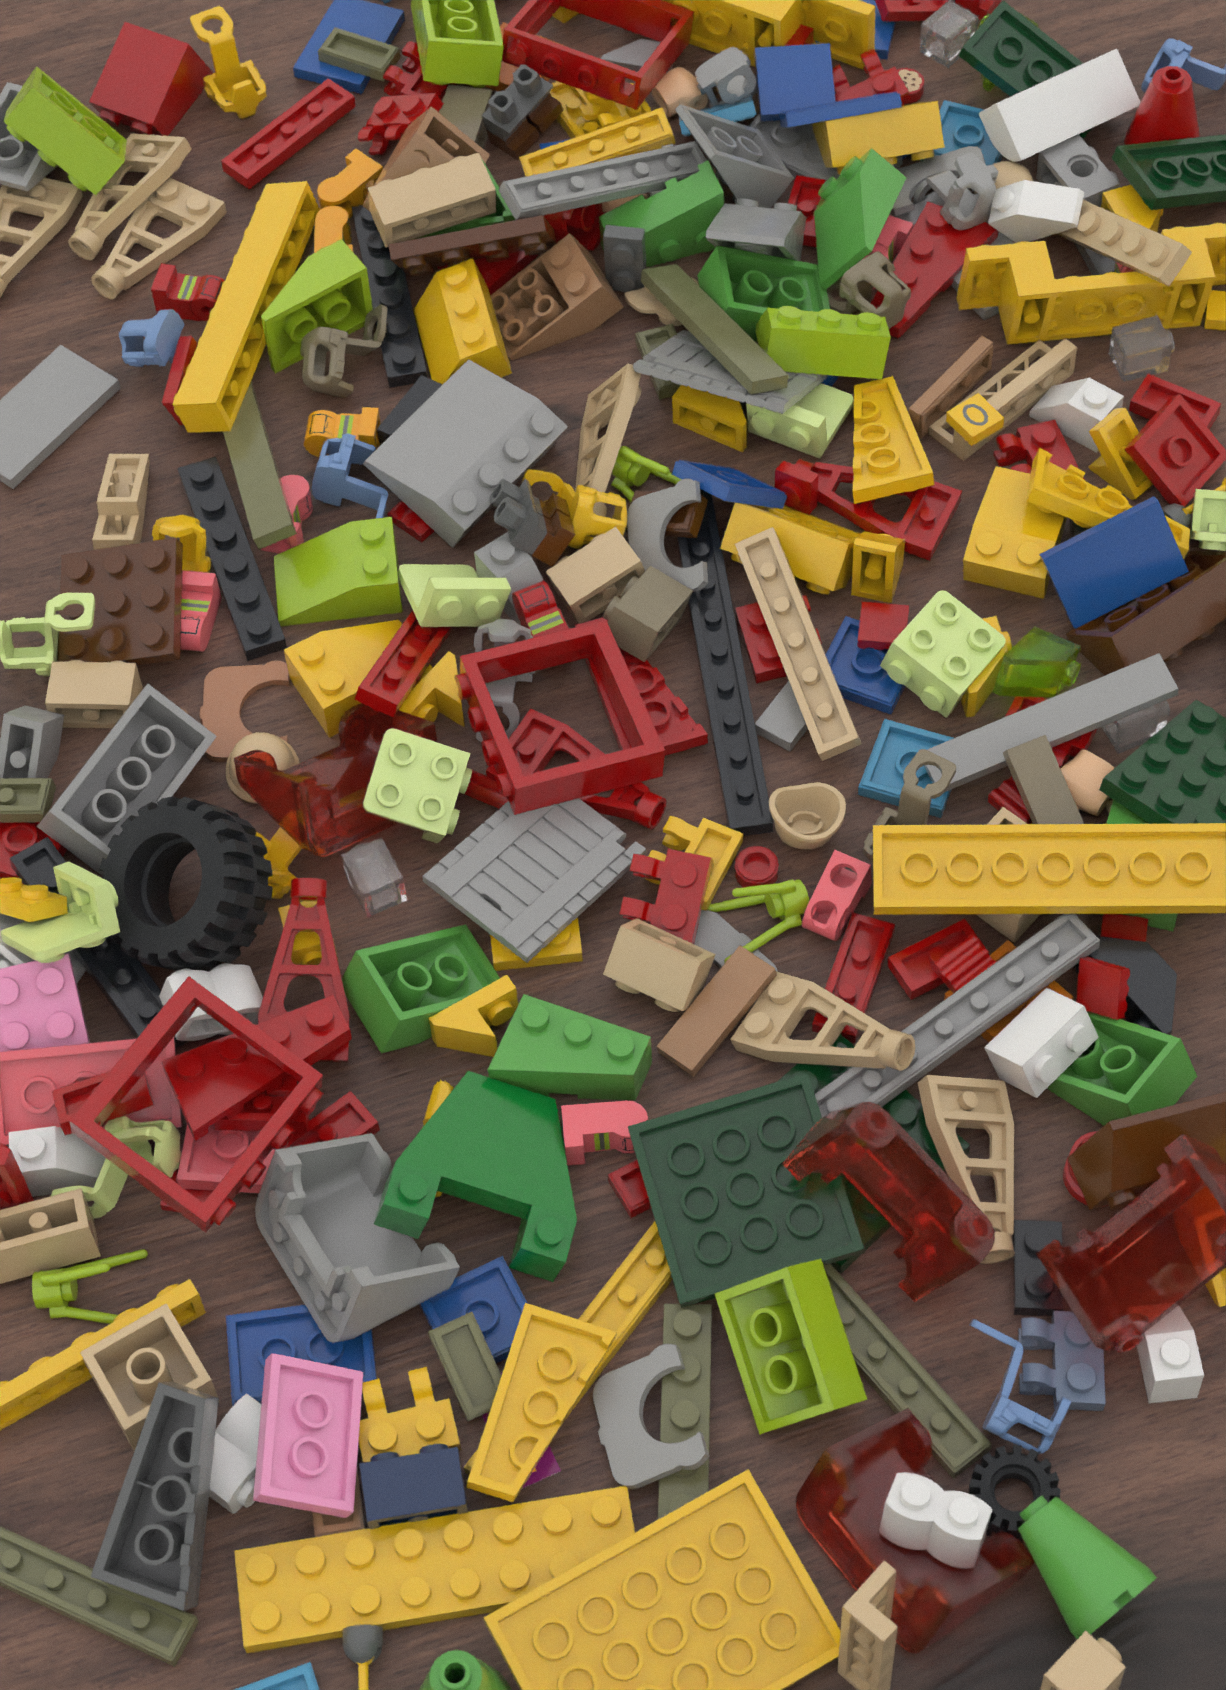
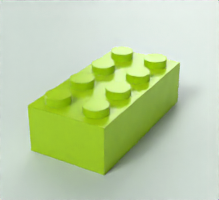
[411,0,504,88]

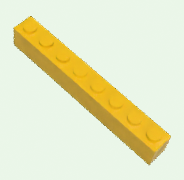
[173,181,320,433]

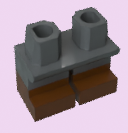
[482,65,564,160]
[490,478,575,567]

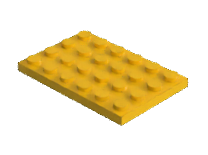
[483,1469,841,1690]

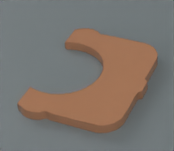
[200,661,290,762]

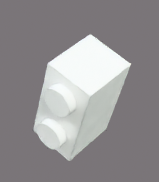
[984,988,1099,1098]

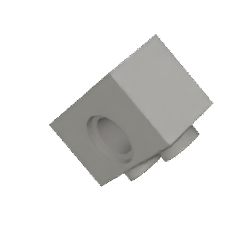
[1036,134,1120,207]

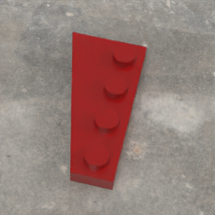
[161,995,352,1142]

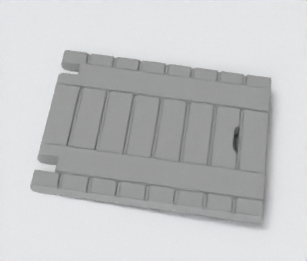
[633,330,827,414]
[423,798,647,963]

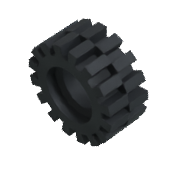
[968,1445,1060,1545]

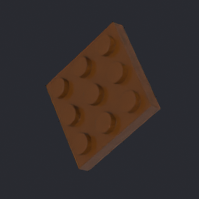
[58,538,183,666]

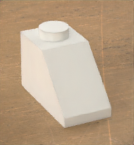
[988,180,1084,243]
[1029,378,1124,453]
[9,1126,106,1197]
[1130,1305,1204,1403]

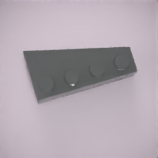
[90,1382,219,1611]

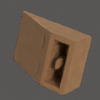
[362,107,490,211]
[490,234,623,361]

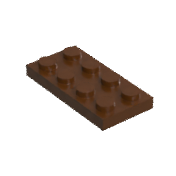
[388,215,556,277]

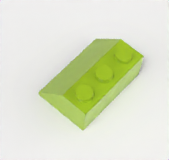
[4,67,127,195]
[755,306,891,379]
[715,1259,867,1435]

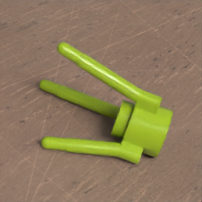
[611,446,682,503]
[707,879,809,963]
[32,1249,148,1324]

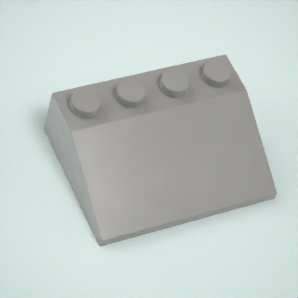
[363,359,568,548]

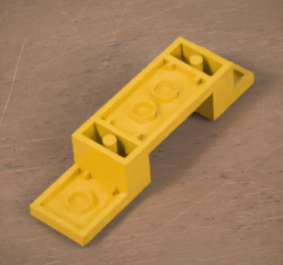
[663,0,875,70]
[956,223,1226,345]

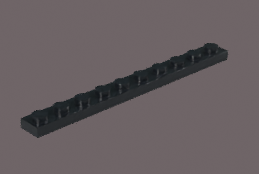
[669,487,773,836]

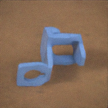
[1142,38,1226,93]
[119,309,185,367]
[312,433,388,519]
[969,1319,1071,1454]

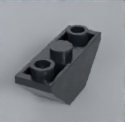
[1073,936,1177,1035]

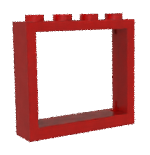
[502,0,694,110]
[454,620,665,815]
[69,976,324,1233]

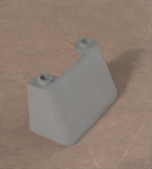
[255,1133,460,1343]

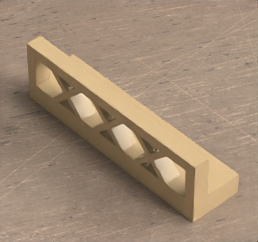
[929,339,1077,461]
[837,1560,898,1690]

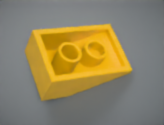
[963,466,1067,599]
[284,620,433,738]

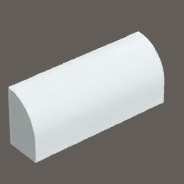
[978,49,1141,162]

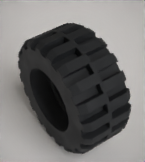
[99,797,273,972]

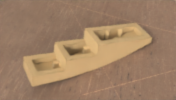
[92,454,150,550]

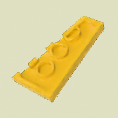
[853,376,934,504]
[1026,448,1190,559]
[466,1303,617,1502]

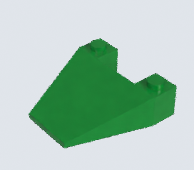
[373,1071,577,1282]

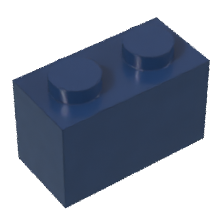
[359,1444,468,1529]

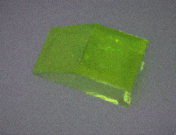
[992,626,1081,697]

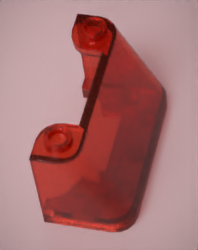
[234,703,437,857]
[782,1102,995,1302]
[1037,1134,1226,1353]
[796,1408,1035,1653]

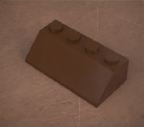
[1066,551,1226,676]
[1068,1092,1226,1211]

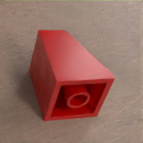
[89,22,213,136]

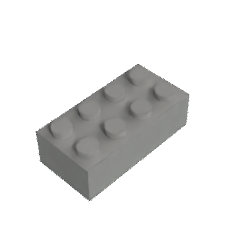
[37,684,217,876]

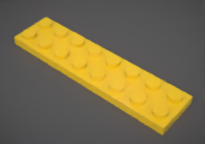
[873,823,1226,915]
[234,1486,635,1653]

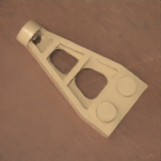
[68,133,192,260]
[91,177,227,299]
[0,178,83,298]
[575,363,641,517]
[730,971,915,1071]
[918,1075,1015,1264]

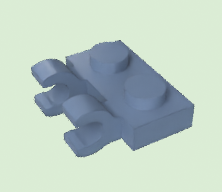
[1018,1311,1105,1411]

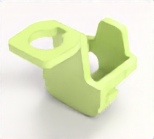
[0,593,95,677]
[51,1116,181,1218]

